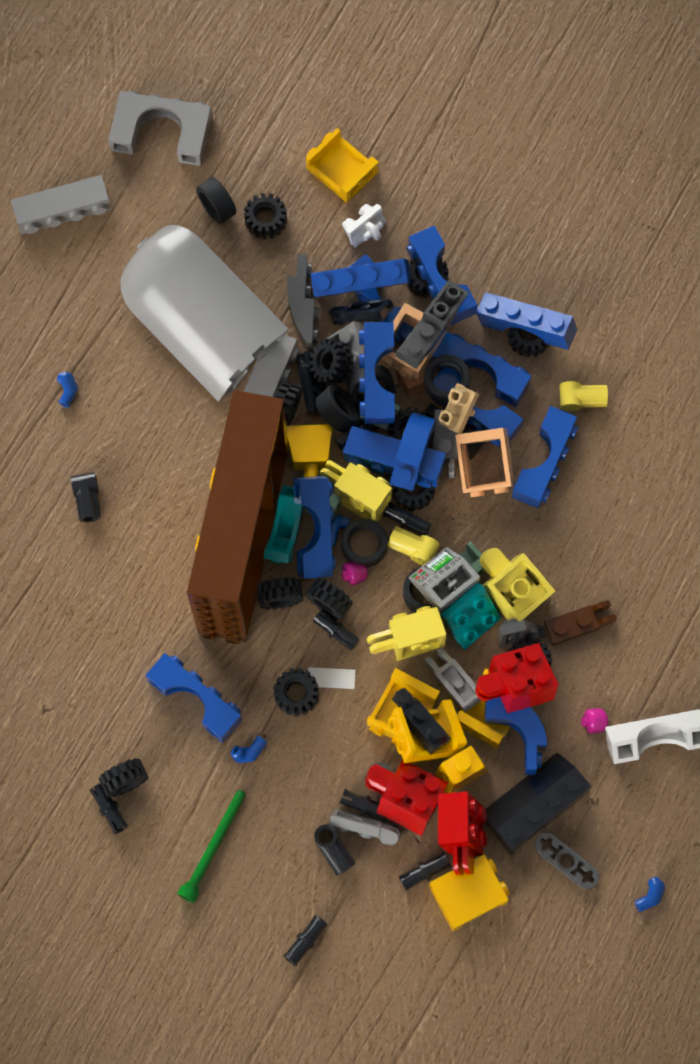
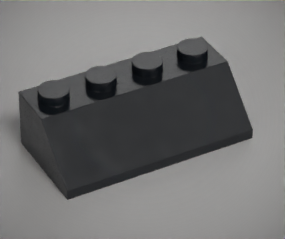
[485,753,592,854]

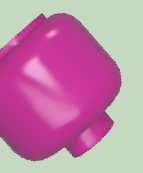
[341,561,368,586]
[581,708,608,734]

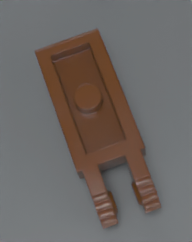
[544,600,617,646]

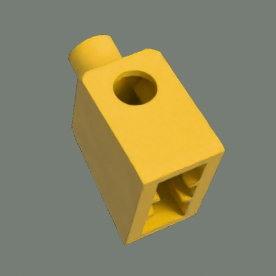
[287,424,333,477]
[434,746,488,793]

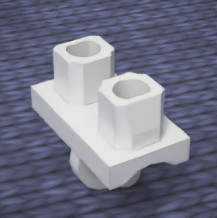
[342,204,387,248]

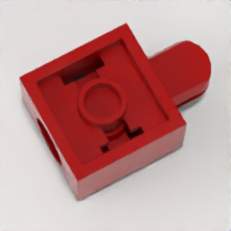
[475,643,559,714]
[365,760,448,836]
[438,791,487,876]

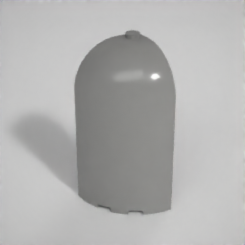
[120,225,288,402]

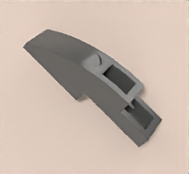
[287,254,319,352]
[396,280,469,368]

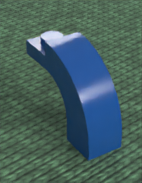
[390,412,437,491]
[485,697,547,775]

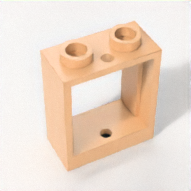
[379,303,446,380]
[455,428,515,497]

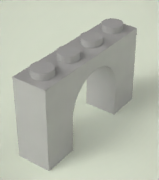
[108,91,212,166]

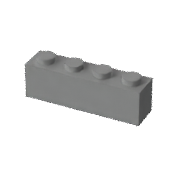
[11,175,111,234]
[244,335,300,397]

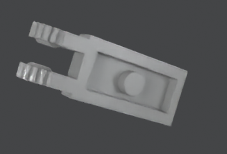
[434,410,458,478]
[424,648,481,713]
[329,809,401,846]

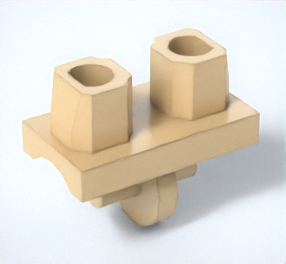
[438,383,479,434]

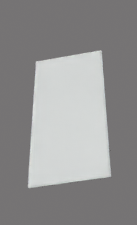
[308,667,355,689]

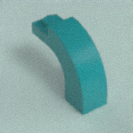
[264,485,304,564]

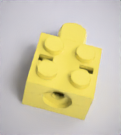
[320,460,392,522]
[479,548,555,621]
[367,606,446,661]

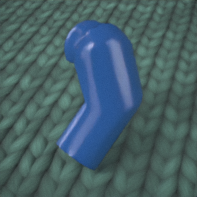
[57,372,78,408]
[331,515,351,547]
[231,736,268,763]
[634,877,665,913]

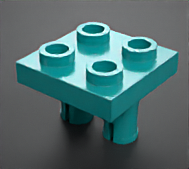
[440,583,501,650]

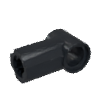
[71,472,101,523]
[314,825,356,876]

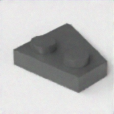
[497,619,546,648]

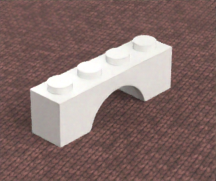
[605,709,700,764]

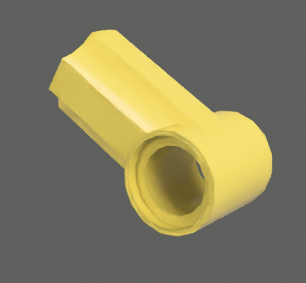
[559,381,608,411]
[387,526,440,566]

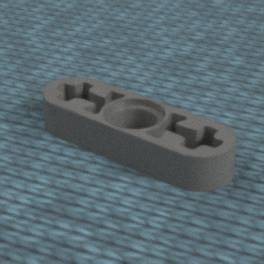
[535,833,599,890]

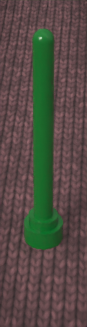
[177,790,245,904]

